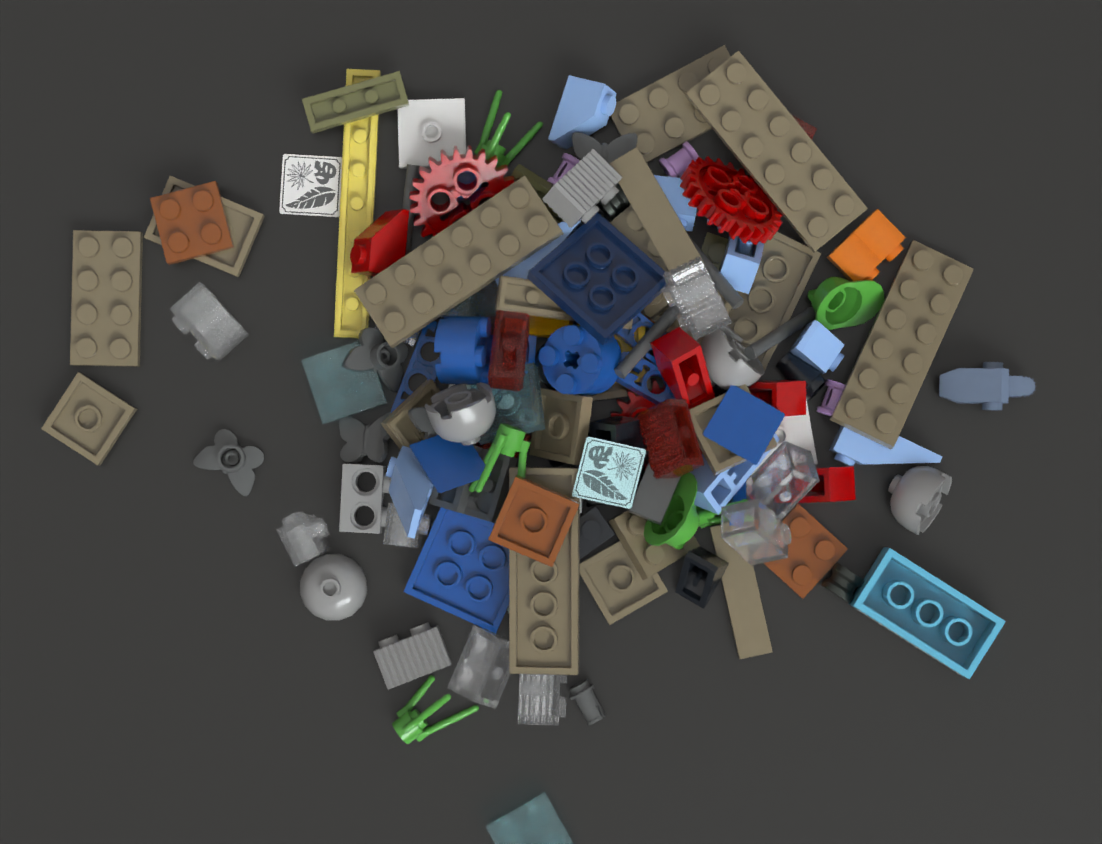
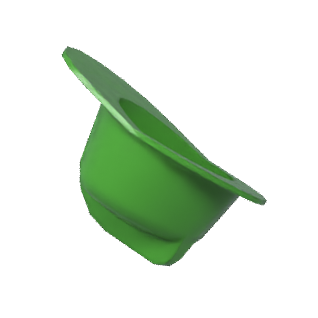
[808,277,884,330]
[644,471,700,549]

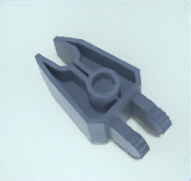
[939,362,1036,410]

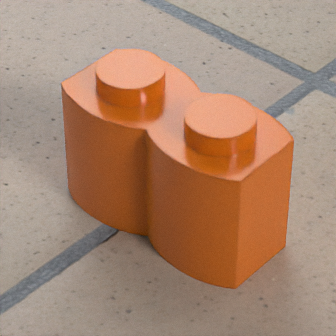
[826,209,906,281]

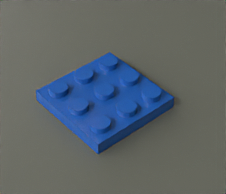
[403,507,509,634]

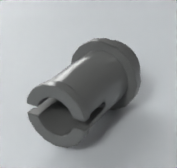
[569,679,607,725]

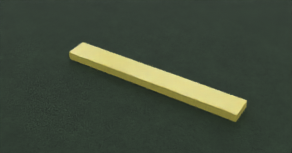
[334,69,381,339]

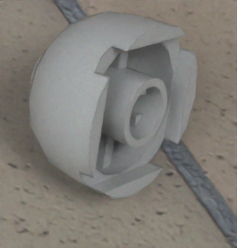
[701,323,765,390]
[424,382,496,445]
[888,466,952,535]
[300,554,367,621]

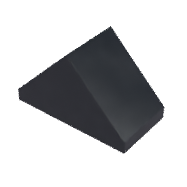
[675,547,729,609]

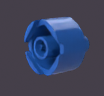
[434,316,498,385]
[539,325,622,395]

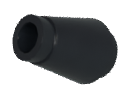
[776,352,827,401]

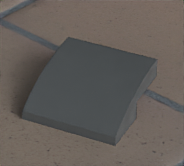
[429,445,518,523]

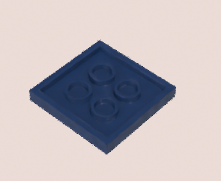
[527,212,673,345]

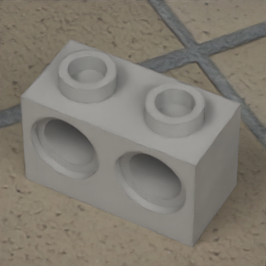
[339,464,391,534]

